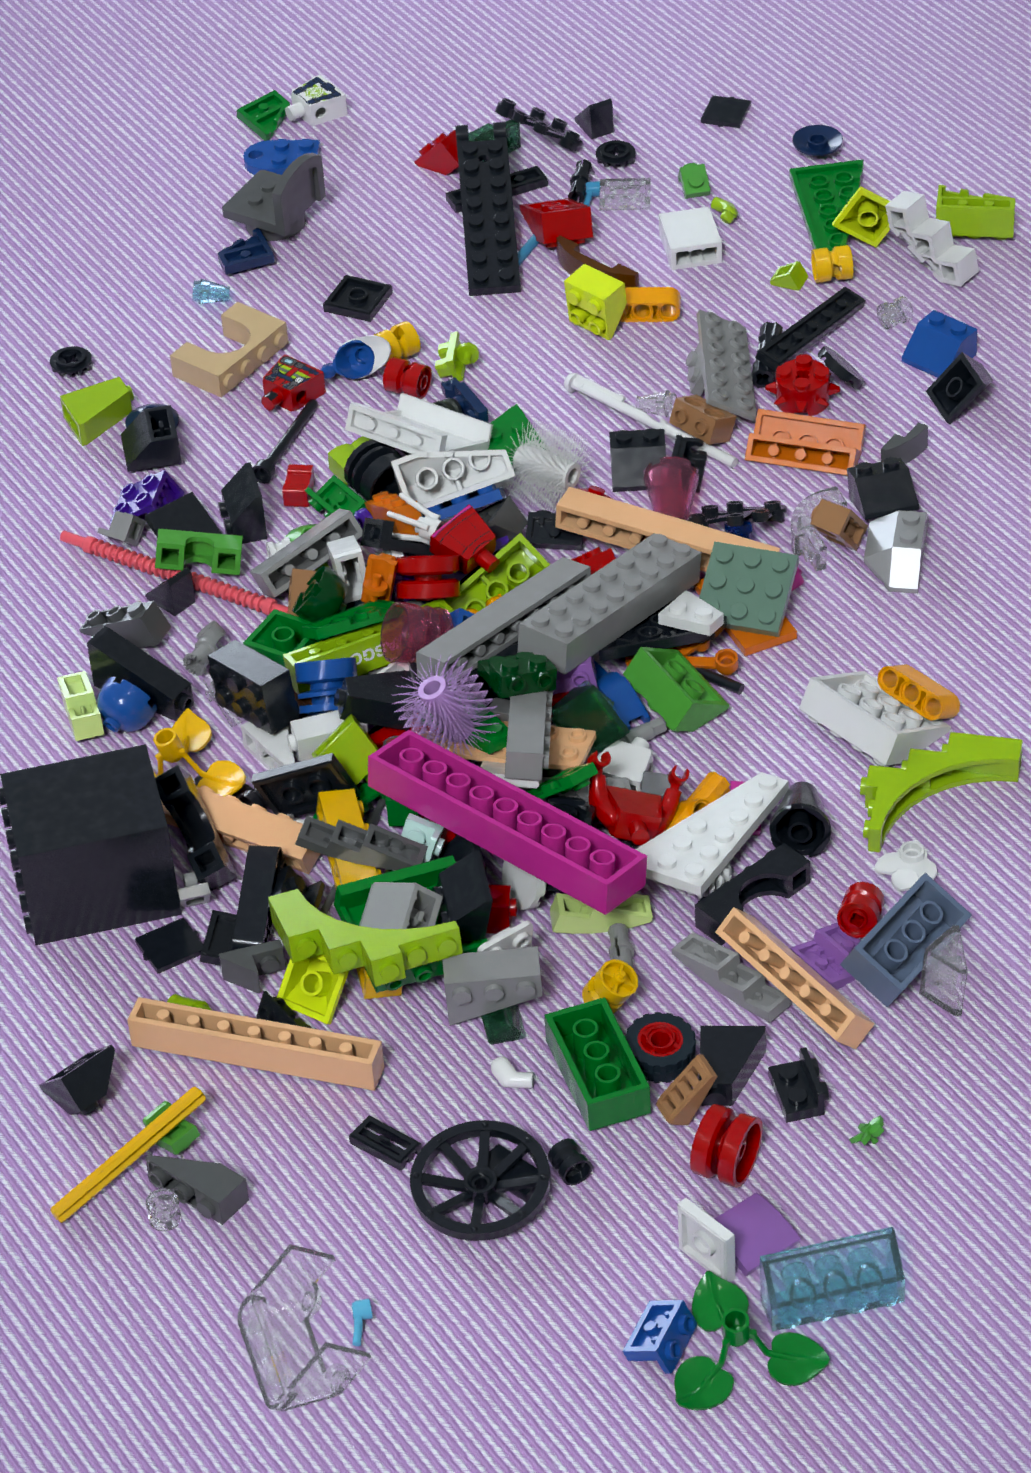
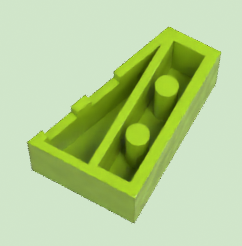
[936,185,1015,240]

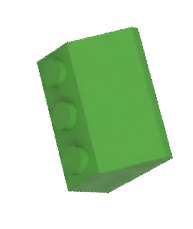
[623,647,730,732]

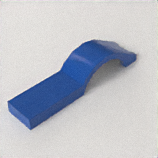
[590,660,650,731]

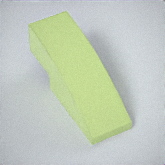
[57,671,105,741]
[550,893,653,934]

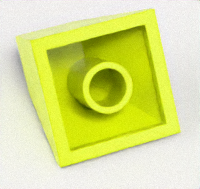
[832,186,890,248]
[277,955,349,1025]

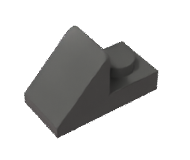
[219,939,286,993]

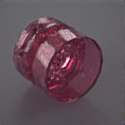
[380,602,454,665]

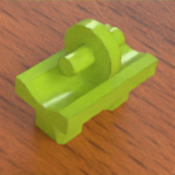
[435,331,480,381]

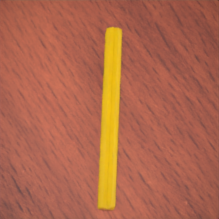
[50,1087,206,1223]

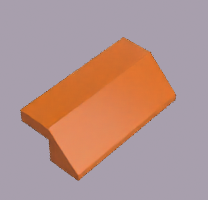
[745,409,866,476]

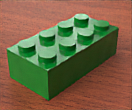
[544,997,651,1131]

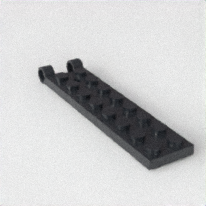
[455,122,521,296]

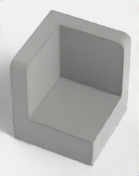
[97,511,146,547]

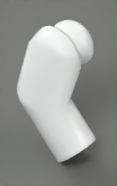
[491,1057,534,1089]

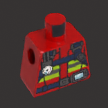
[261,354,326,411]

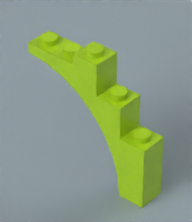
[860,732,1023,852]
[268,889,463,987]

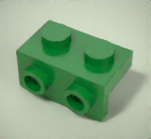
[304,475,367,518]

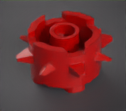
[765,354,840,416]

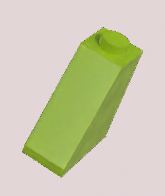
[60,376,134,446]

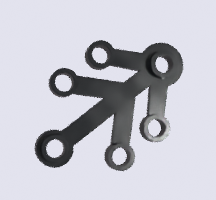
[495,98,583,151]
[687,500,787,527]

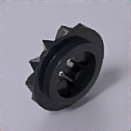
[596,140,636,169]
[50,346,92,377]

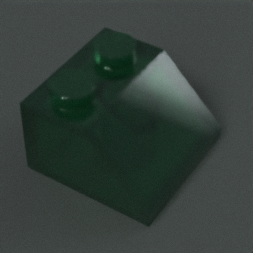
[552,685,630,756]

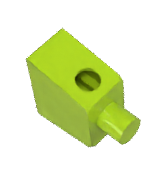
[312,714,379,785]

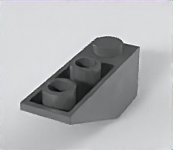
[79,600,171,648]
[145,1155,249,1225]

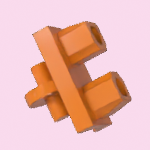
[361,553,398,603]

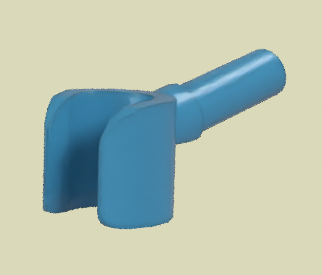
[583,181,600,206]

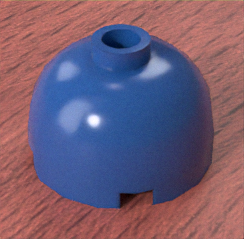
[97,677,157,732]

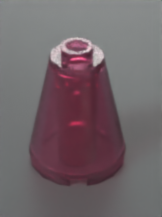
[643,457,699,521]

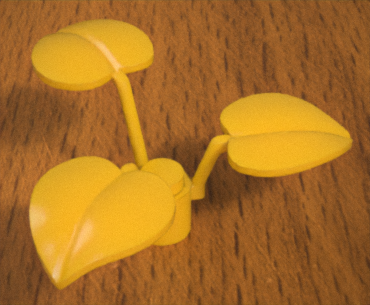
[153,708,246,797]

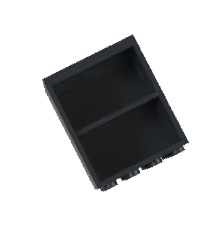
[0,744,182,945]

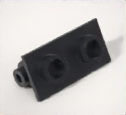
[256,991,312,1028]

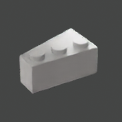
[442,946,543,1026]

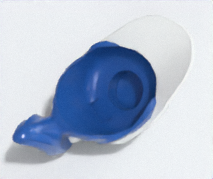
[320,335,391,379]

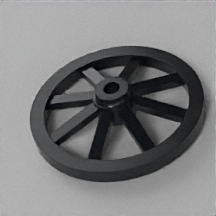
[410,1120,551,1241]

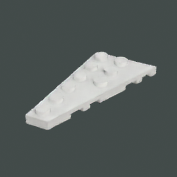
[635,772,789,896]

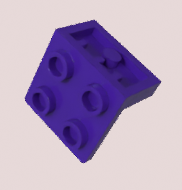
[110,470,184,524]

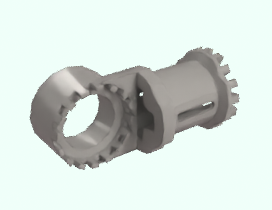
[183,620,226,676]

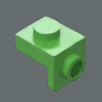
[678,163,711,199]
[142,1101,200,1155]

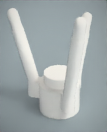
[387,493,444,545]

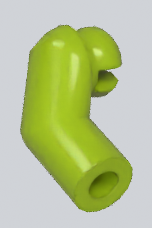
[711,197,738,224]

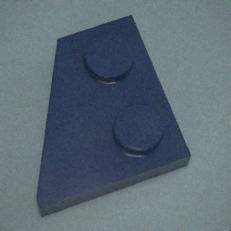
[217,228,275,275]

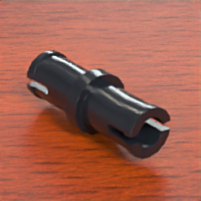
[568,159,592,203]

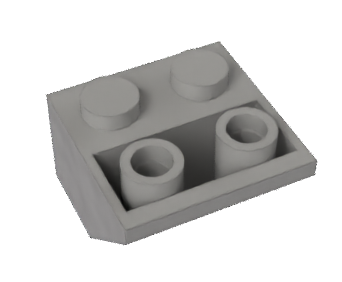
[359,882,443,929]

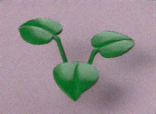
[674,1270,830,1410]

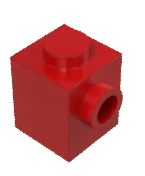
[486,885,517,934]

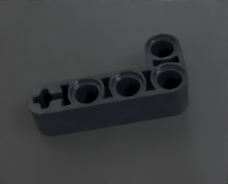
[232,845,287,950]

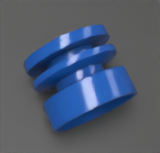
[294,657,358,716]

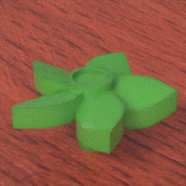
[849,1115,884,1146]

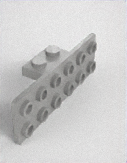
[686,310,757,421]

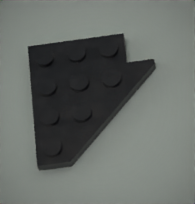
[599,605,727,661]

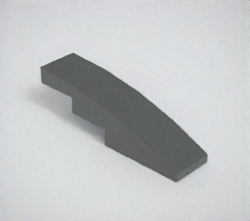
[295,816,428,870]

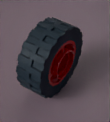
[625,1012,696,1083]

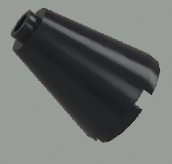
[769,781,831,857]

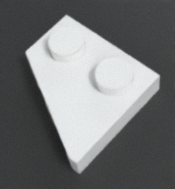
[658,591,724,636]

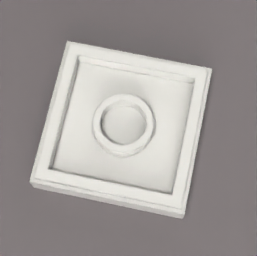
[677,1198,736,1282]

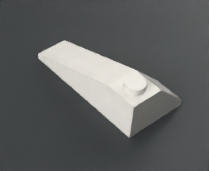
[391,450,516,509]

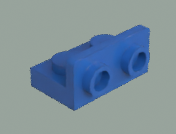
[622,1300,697,1374]

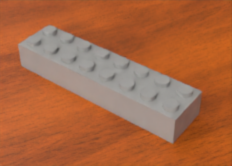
[517,533,702,674]

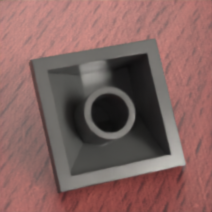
[477,496,527,543]

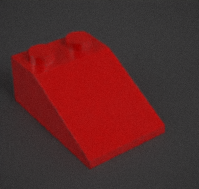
[519,198,593,248]

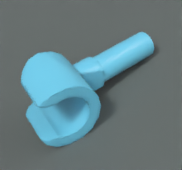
[352,1299,373,1347]

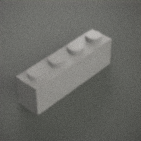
[249,508,363,598]

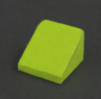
[770,261,808,290]

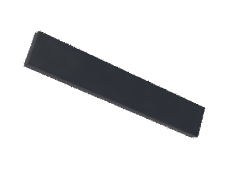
[755,287,866,372]

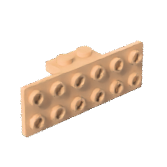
[418,721,596,770]

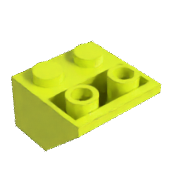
[564,264,627,340]

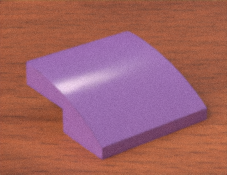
[790,922,861,990]
[715,1192,801,1277]

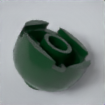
[292,566,347,622]

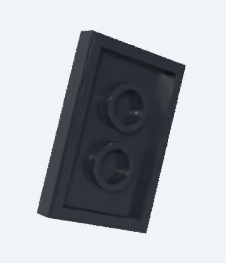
[251,753,361,817]

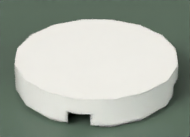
[502,860,546,910]

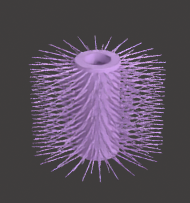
[392,654,500,757]

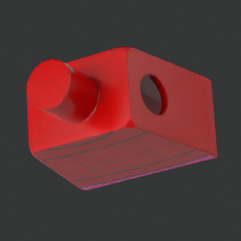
[430,504,500,574]

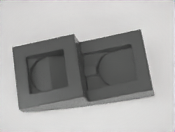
[881,422,928,464]

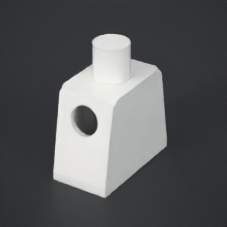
[597,737,653,792]

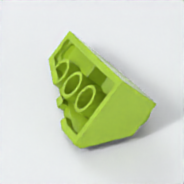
[444,533,550,611]

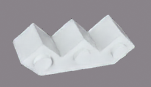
[885,191,979,286]

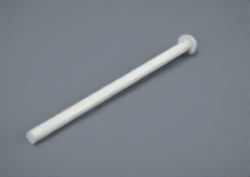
[564,373,738,468]

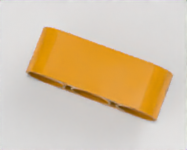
[619,287,681,322]
[877,664,960,721]

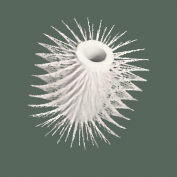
[499,419,595,513]

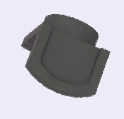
[222,153,326,241]

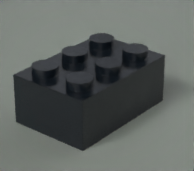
[207,640,300,735]

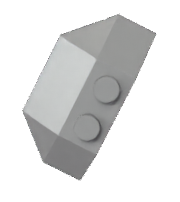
[864,510,929,594]

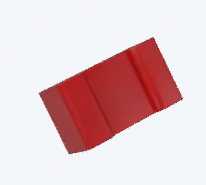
[282,464,315,507]

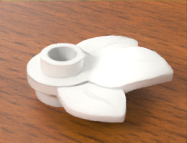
[874,841,937,891]

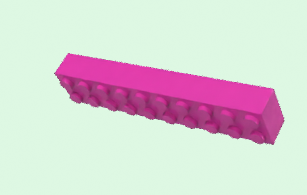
[368,730,647,915]

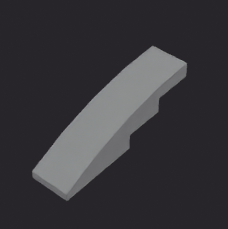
[671,932,791,1022]

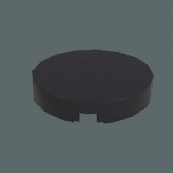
[818,346,865,389]

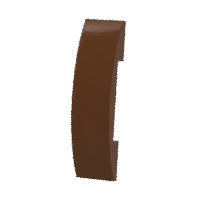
[556,236,639,287]

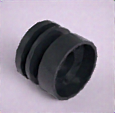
[344,439,403,502]

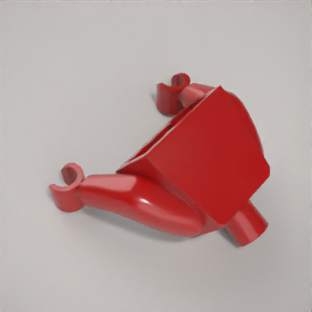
[587,751,689,845]

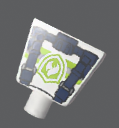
[285,75,348,126]

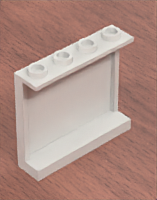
[345,393,493,454]

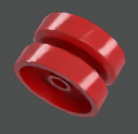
[396,555,461,601]
[690,1104,763,1188]

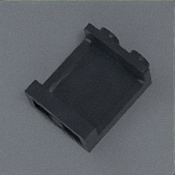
[360,518,434,556]

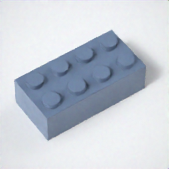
[840,872,972,1008]

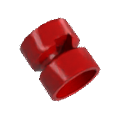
[383,357,432,399]
[837,882,885,938]

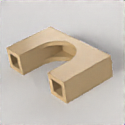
[170,302,288,398]

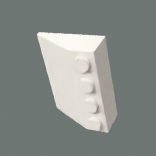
[799,671,951,767]

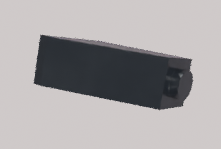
[334,670,417,731]
[699,1026,766,1106]

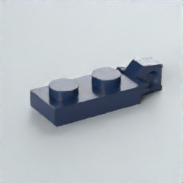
[441,377,489,423]

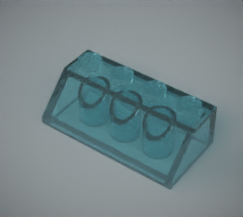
[760,1227,905,1332]

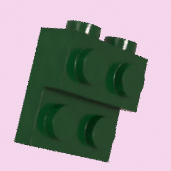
[477,652,557,699]

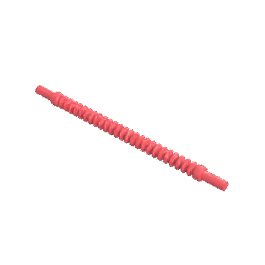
[60,530,288,615]

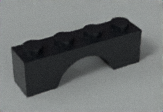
[155,765,238,891]
[694,843,810,946]

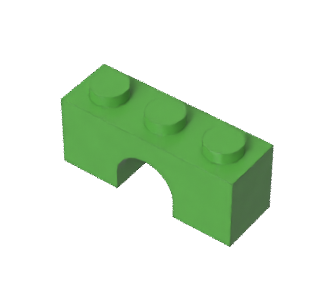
[155,529,243,575]

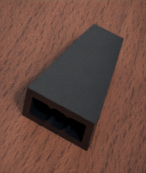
[87,626,194,721]

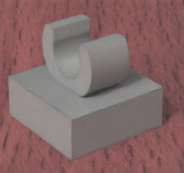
[178,872,210,909]

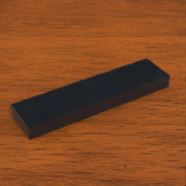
[445,166,548,213]

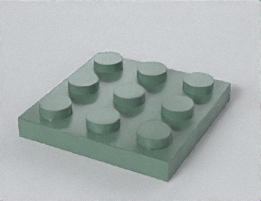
[699,541,799,637]

